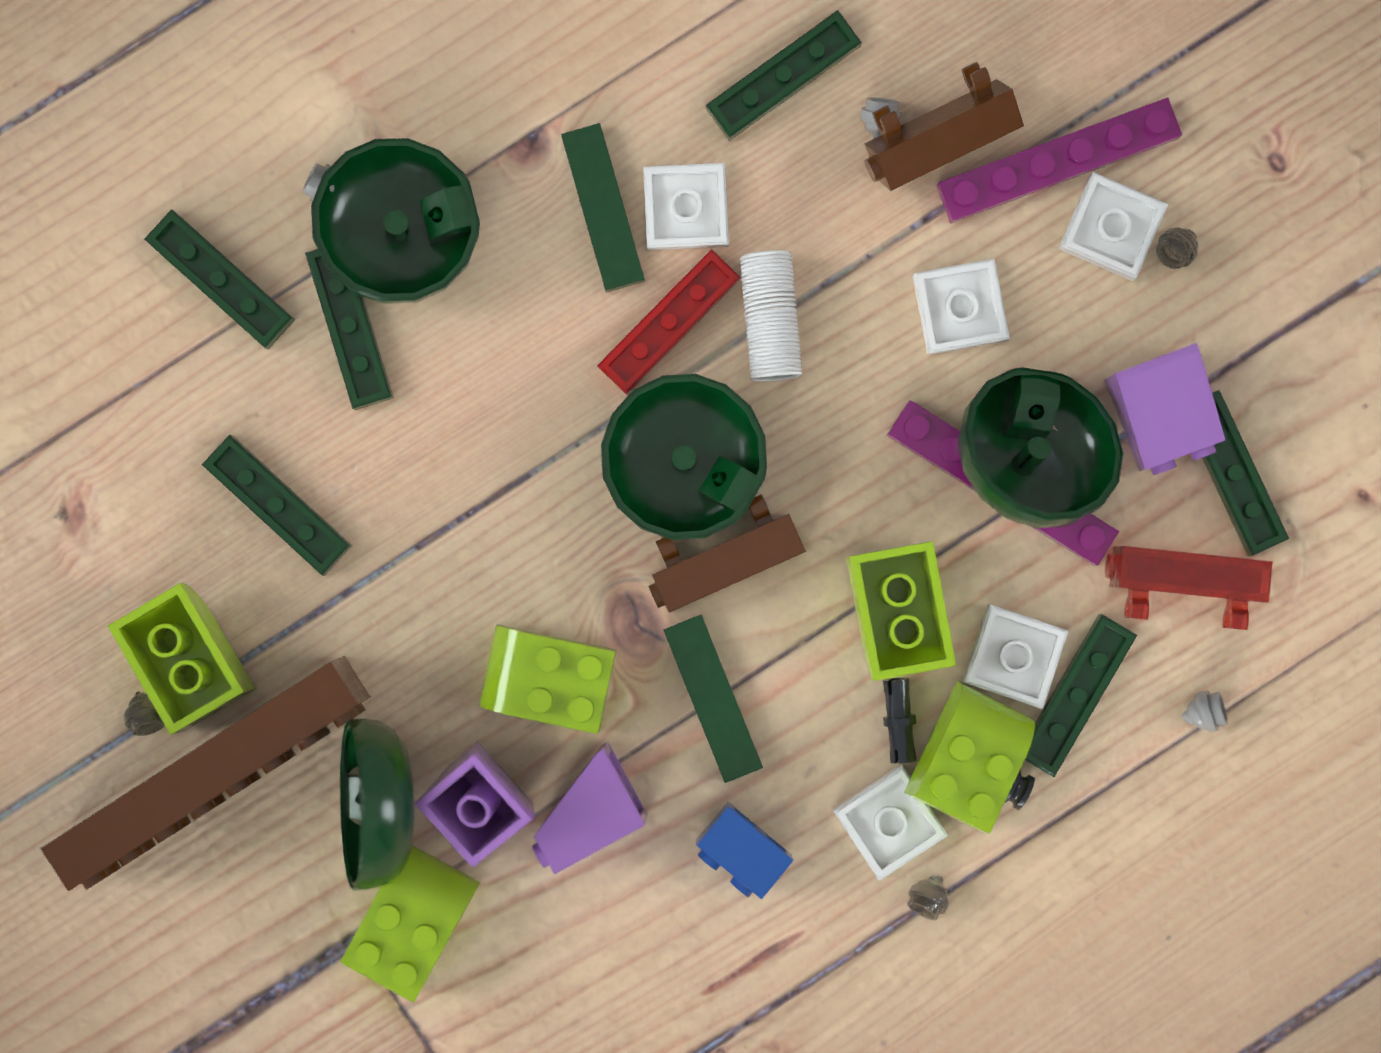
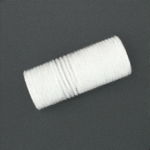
[740,250,803,381]

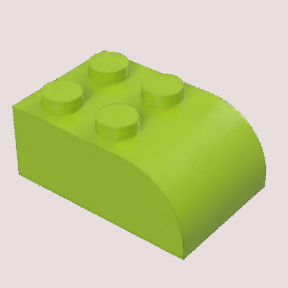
[846,541,956,681]
[108,583,256,735]
[479,624,617,734]
[904,681,1035,834]
[340,845,481,1003]

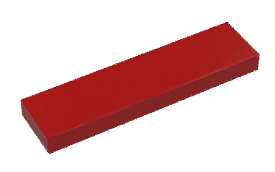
[597,249,741,395]

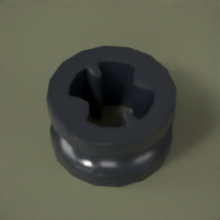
[1005,770,1035,810]

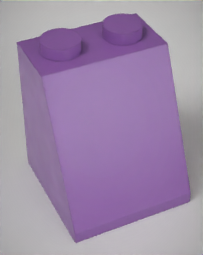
[1105,343,1225,475]
[415,741,535,868]
[532,742,647,875]

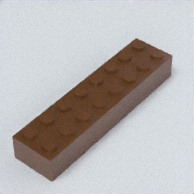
[40,656,371,892]

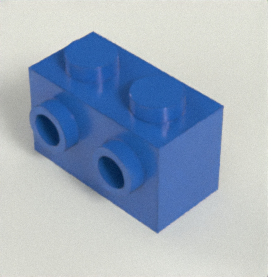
[696,802,794,900]

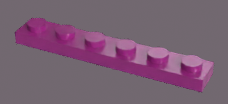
[936,97,1182,224]
[886,400,1119,566]

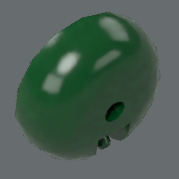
[311,138,480,304]
[957,367,1123,528]
[601,374,767,540]
[340,718,414,891]

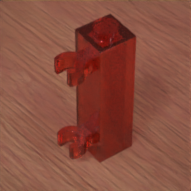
[1105,546,1273,630]

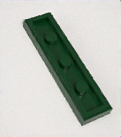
[706,10,862,141]
[561,123,645,293]
[144,209,295,350]
[305,243,394,410]
[1202,390,1289,556]
[202,434,353,576]
[663,614,763,783]
[1025,614,1137,777]

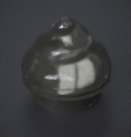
[1156,227,1199,269]
[123,691,165,736]
[907,875,949,920]

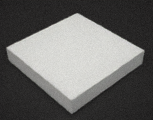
[643,163,729,251]
[1058,172,1168,281]
[912,259,1010,355]
[962,604,1068,709]
[833,765,948,881]

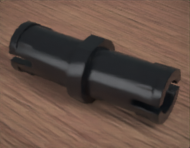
[883,677,917,764]

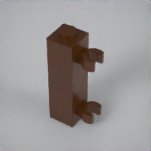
[864,62,1024,191]
[648,494,806,613]

